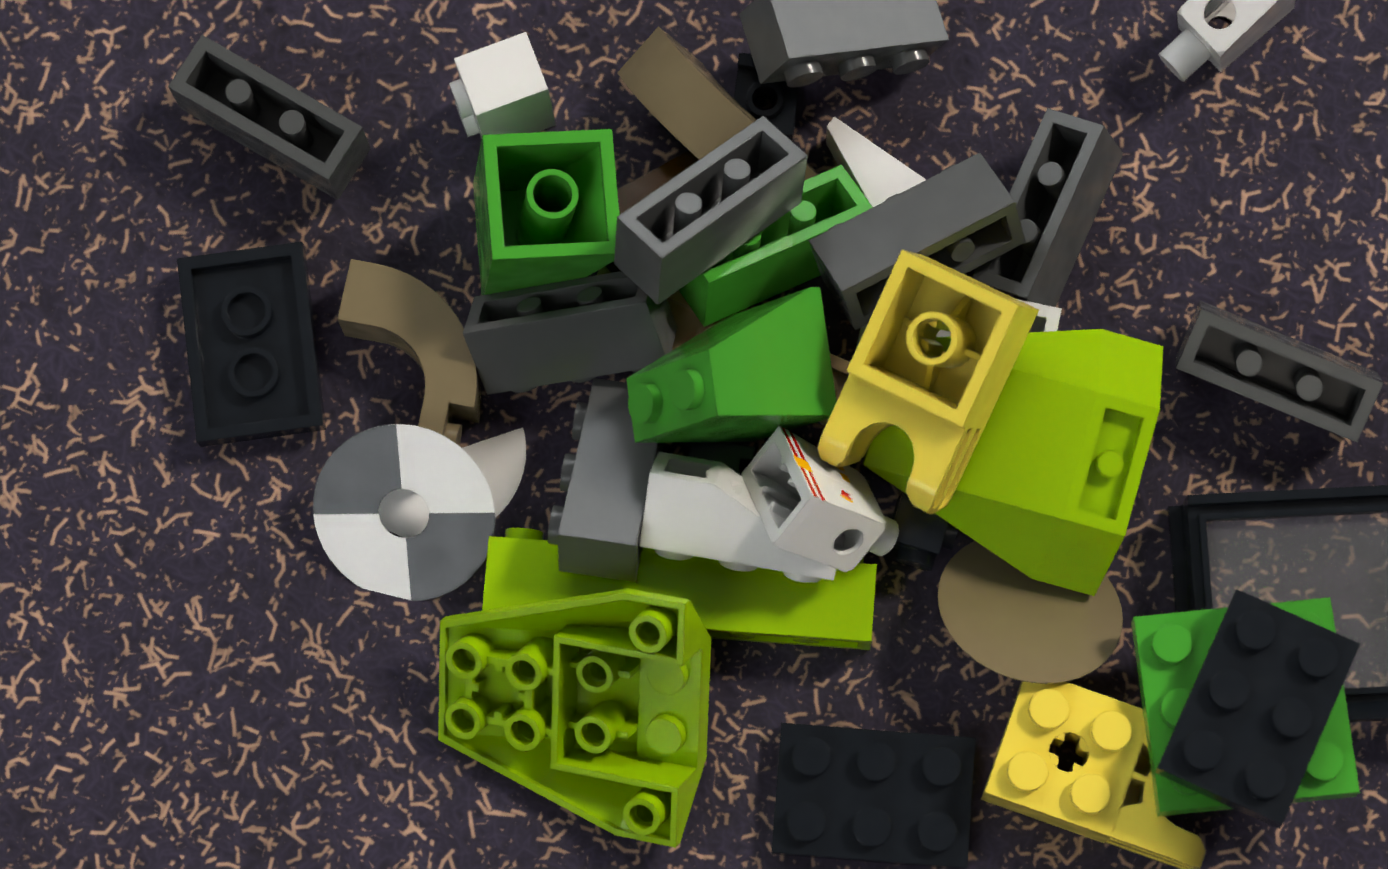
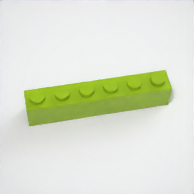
[482,528,877,650]

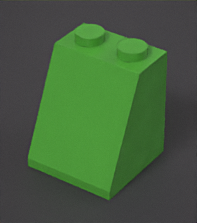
[473,129,620,295]
[626,287,837,443]

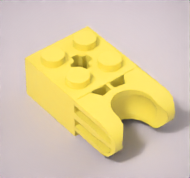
[818,250,1039,514]
[981,681,1206,869]

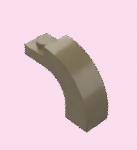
[617,26,819,180]
[337,259,482,446]

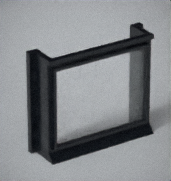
[1167,485,1388,722]

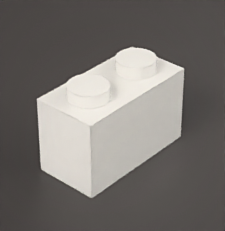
[449,32,556,139]

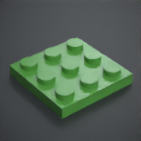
[1131,597,1360,817]

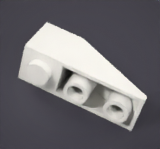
[639,452,837,583]

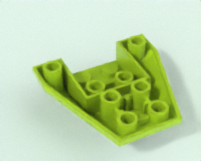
[862,329,1163,596]
[438,588,711,848]

